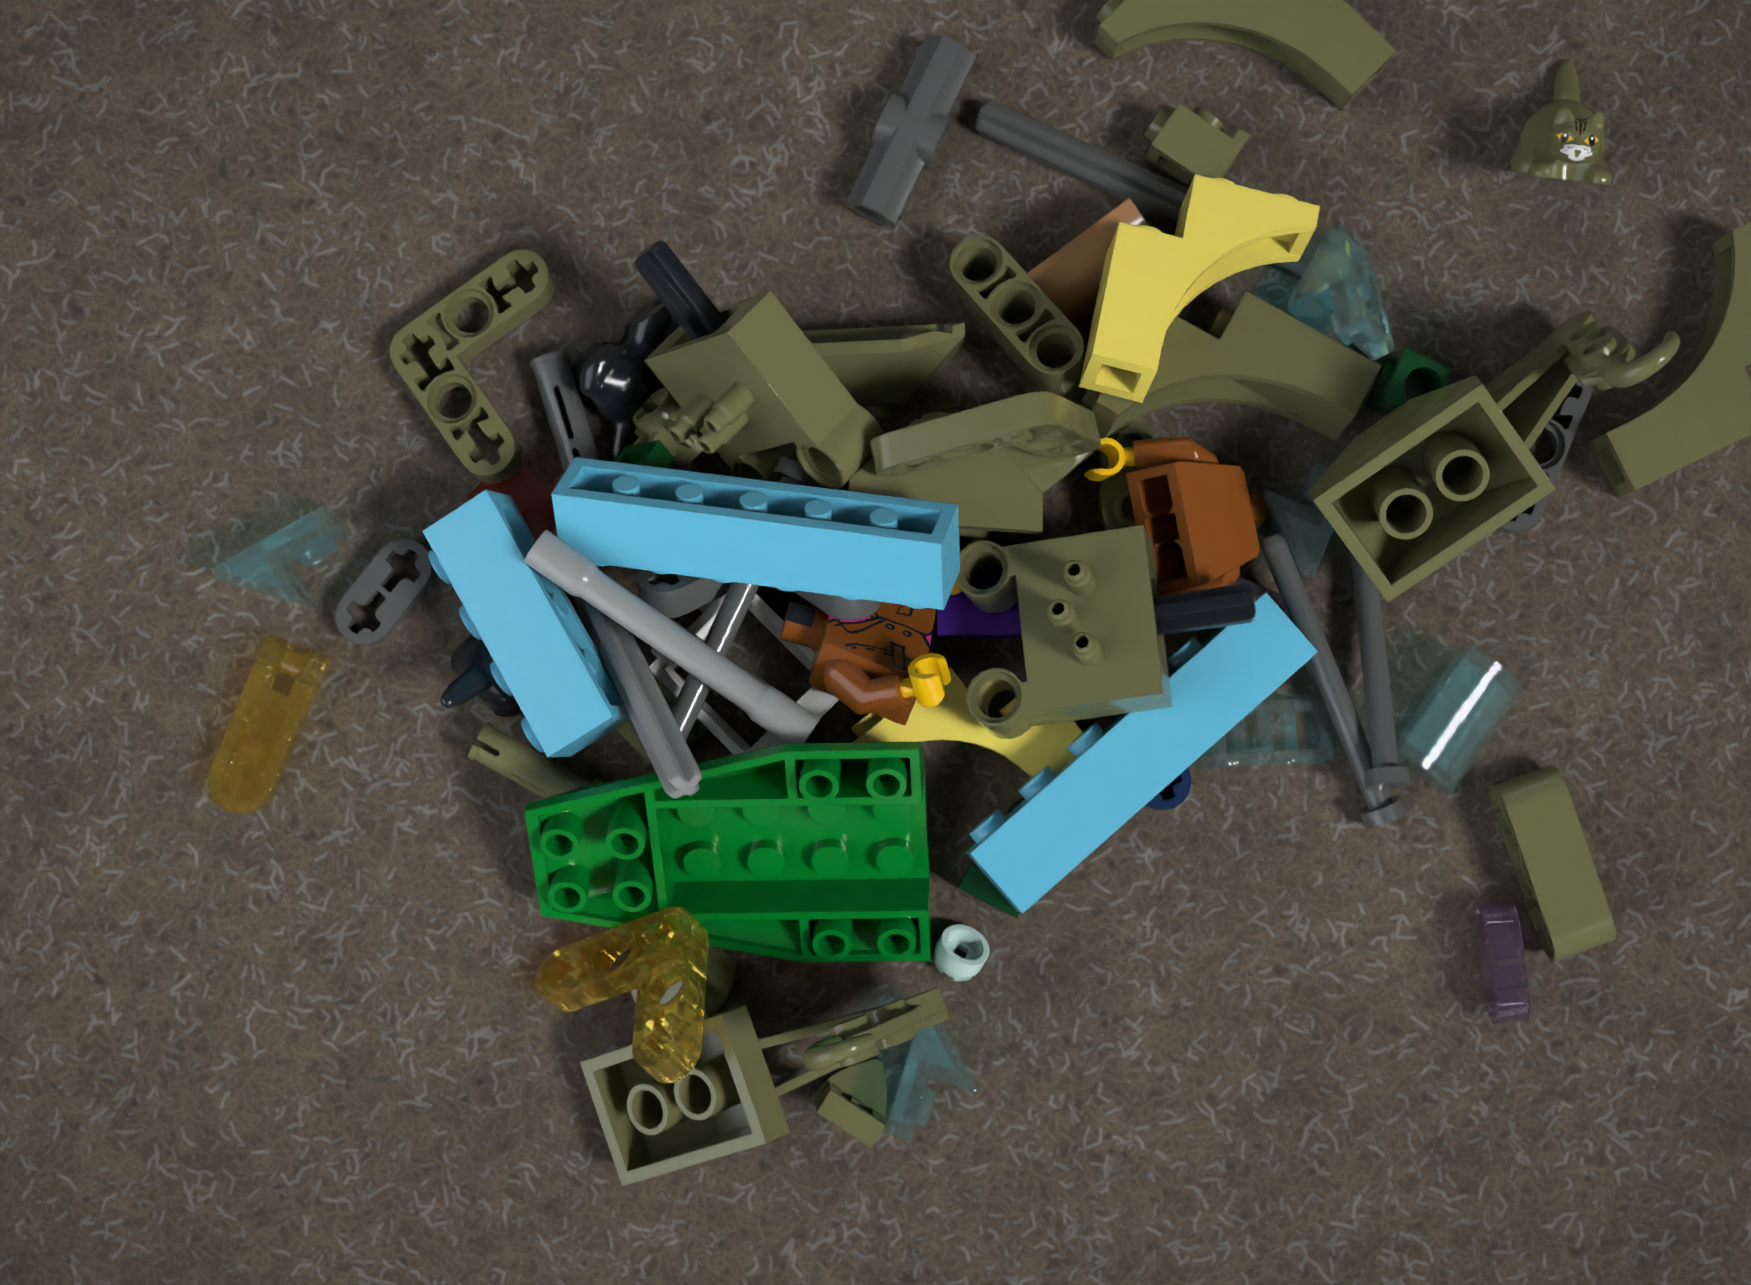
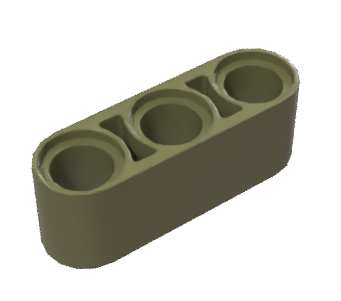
[949,235,1086,401]
[1490,765,1616,962]

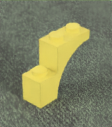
[851,667,1082,777]

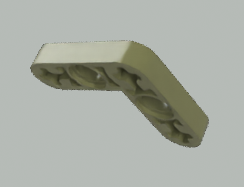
[390,249,555,484]
[870,391,1101,477]

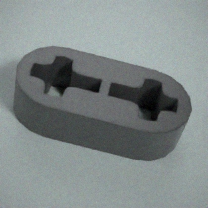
[335,538,436,647]

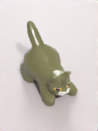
[1510,59,1612,185]

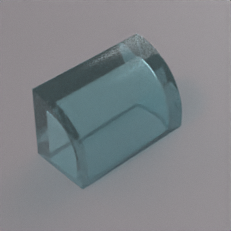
[1396,645,1522,796]

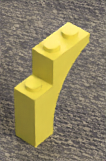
[1079,174,1320,403]

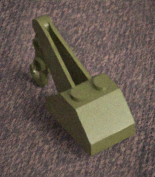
[1309,311,1680,603]
[841,389,1160,596]
[580,987,951,1186]

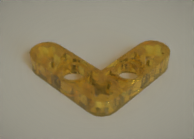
[534,906,709,1084]

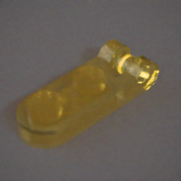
[208,634,331,813]

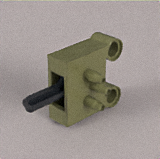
[634,240,883,489]
[956,525,1256,739]

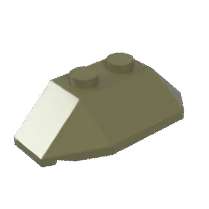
[802,322,965,423]

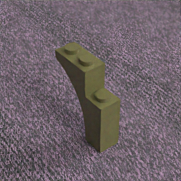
[1094,0,1396,111]
[1589,222,1751,498]
[1082,291,1381,441]

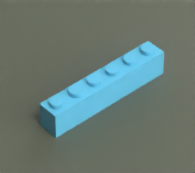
[551,457,960,610]
[965,592,1318,914]

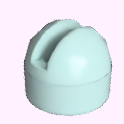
[933,924,990,981]

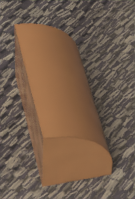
[1027,198,1148,327]

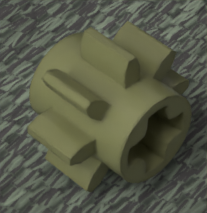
[632,388,702,466]

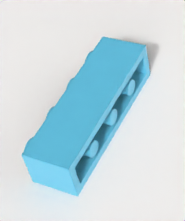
[422,490,630,757]

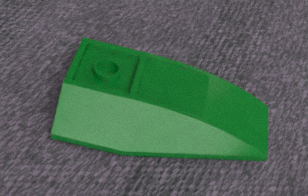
[525,741,931,963]

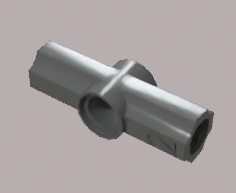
[846,33,976,229]

